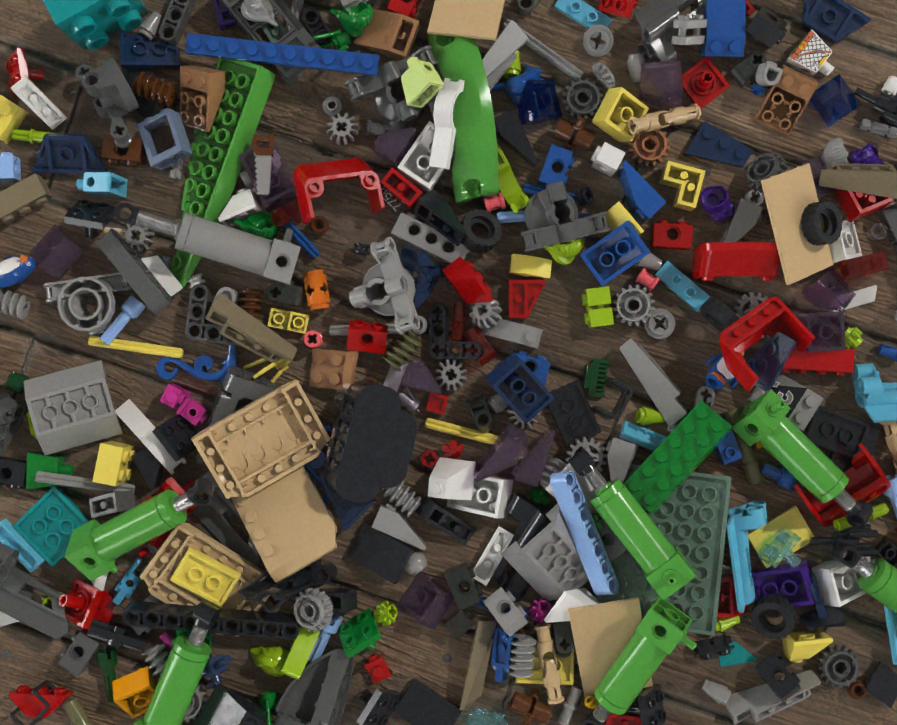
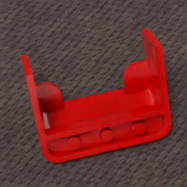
[293,158,385,225]
[692,242,780,281]
[718,297,815,392]
[794,443,891,527]

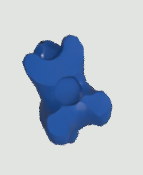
[491,64,544,105]

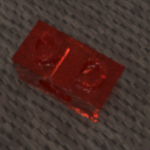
[838,251,889,281]

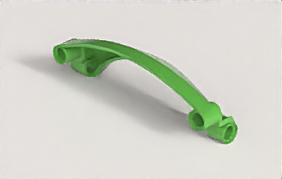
[427,34,499,204]

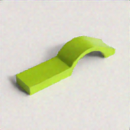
[497,142,529,215]

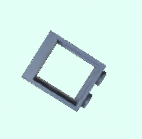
[137,108,193,170]

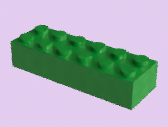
[624,400,732,516]

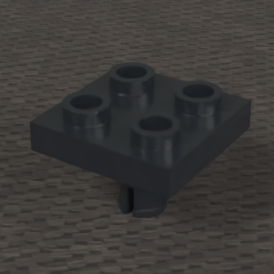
[64,200,116,238]
[152,415,197,462]
[628,684,666,725]
[356,688,402,725]

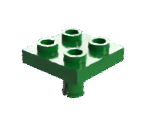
[338,608,382,659]

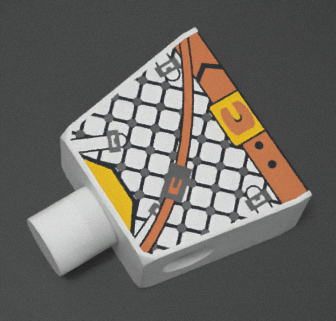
[783,29,835,77]

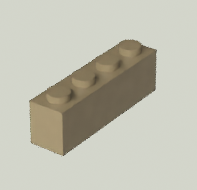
[0,173,53,225]

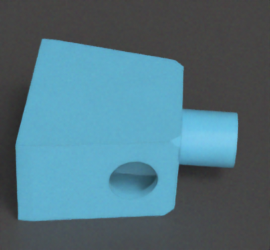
[76,172,128,198]

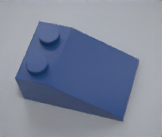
[700,0,746,57]
[617,160,666,224]
[580,221,651,286]

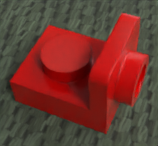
[363,653,392,684]

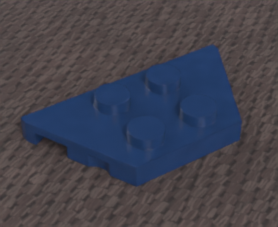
[802,0,871,44]
[32,134,107,174]

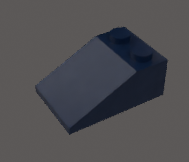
[485,352,555,424]

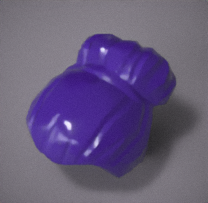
[848,142,884,164]
[699,186,735,222]

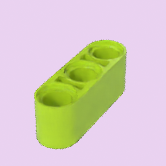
[280,626,321,680]

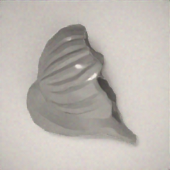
[241,0,278,26]
[818,137,849,171]

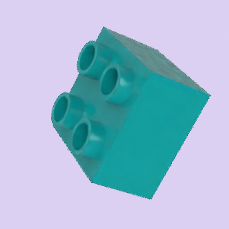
[43,0,149,50]

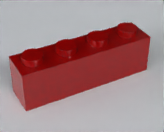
[781,346,855,376]

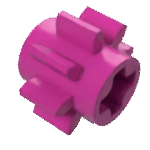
[528,598,552,624]

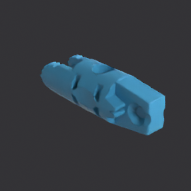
[112,557,148,605]

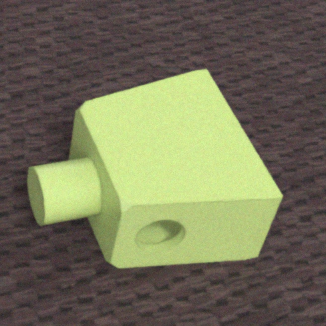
[401,57,444,108]

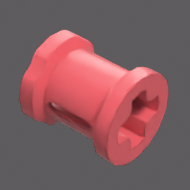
[483,192,506,213]
[634,268,660,292]
[304,330,323,348]

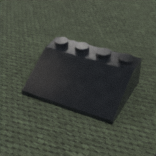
[193,683,268,725]

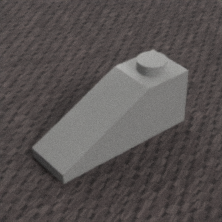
[720,198,763,242]
[481,319,543,349]
[606,437,637,484]
[372,503,427,551]

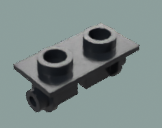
[693,634,735,661]

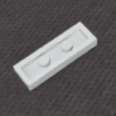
[11,75,67,130]
[473,526,514,586]

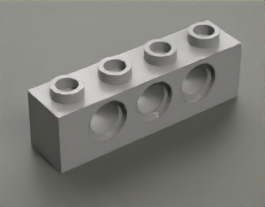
[391,212,469,264]

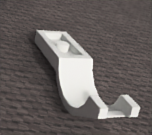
[429,78,465,169]
[115,399,187,475]

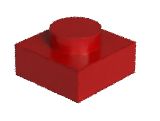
[426,392,449,415]

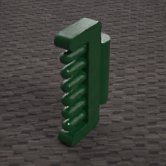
[583,358,609,398]

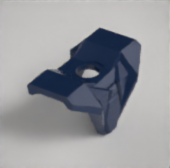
[400,245,442,307]

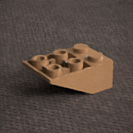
[353,9,420,61]
[754,64,819,136]
[180,65,225,132]

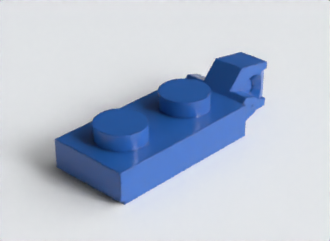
[491,626,515,682]

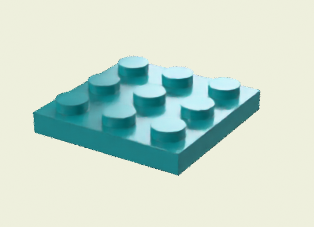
[13,485,91,567]

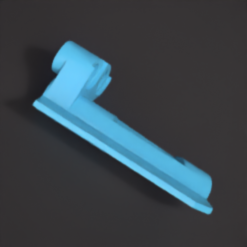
[852,363,897,423]
[727,501,767,613]

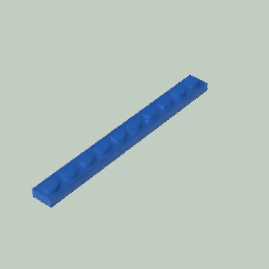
[185,33,380,76]

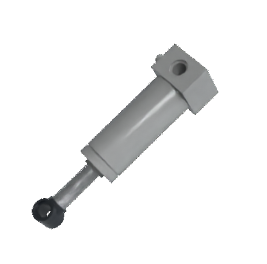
[115,203,301,285]

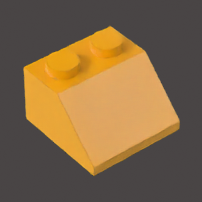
[112,666,158,718]

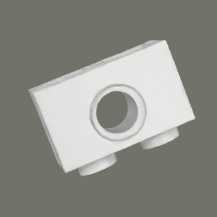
[590,142,625,177]

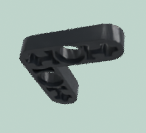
[429,303,485,359]

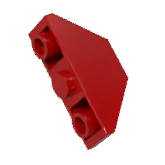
[9,685,73,718]

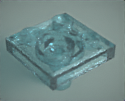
[758,528,801,568]

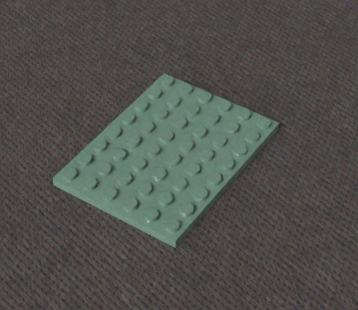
[598,464,732,636]

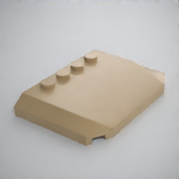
[191,379,330,499]
[231,465,337,583]
[140,523,270,637]

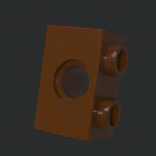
[101,134,146,167]

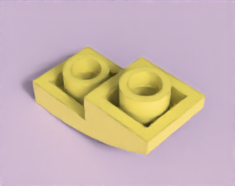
[509,254,552,280]
[267,308,309,334]

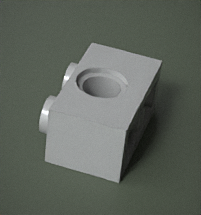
[483,587,528,637]

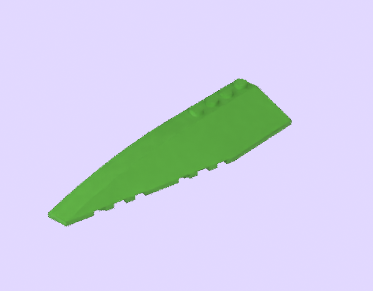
[170,58,276,287]

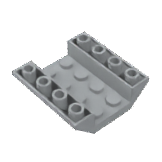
[24,360,123,455]
[501,504,589,601]

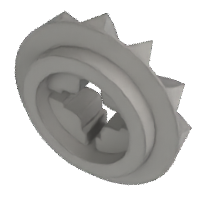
[583,25,614,57]
[592,62,615,89]
[644,308,675,339]

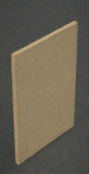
[427,0,505,41]
[761,163,834,285]
[568,597,653,697]

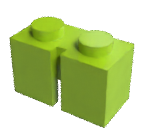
[581,286,614,328]

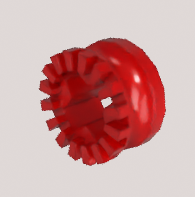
[421,450,438,467]

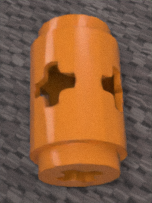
[303,269,331,311]

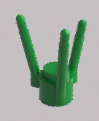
[313,29,351,71]
[259,691,281,725]

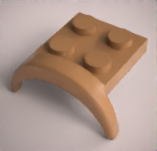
[309,348,360,390]

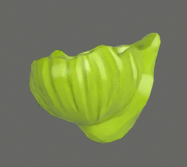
[543,237,585,265]
[250,646,289,677]

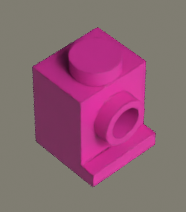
[160,384,191,408]
[176,396,210,426]

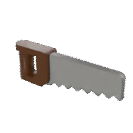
[252,133,275,195]

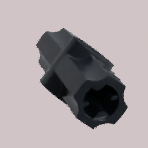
[87,618,149,653]

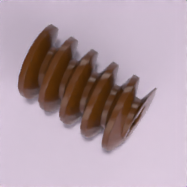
[132,71,176,108]
[238,288,264,317]

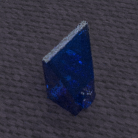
[810,74,861,127]
[517,80,563,125]

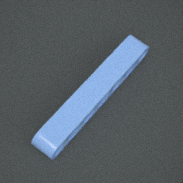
[550,471,619,595]

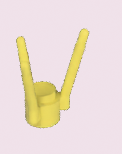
[243,358,291,383]

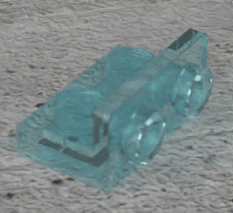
[466,707,508,725]

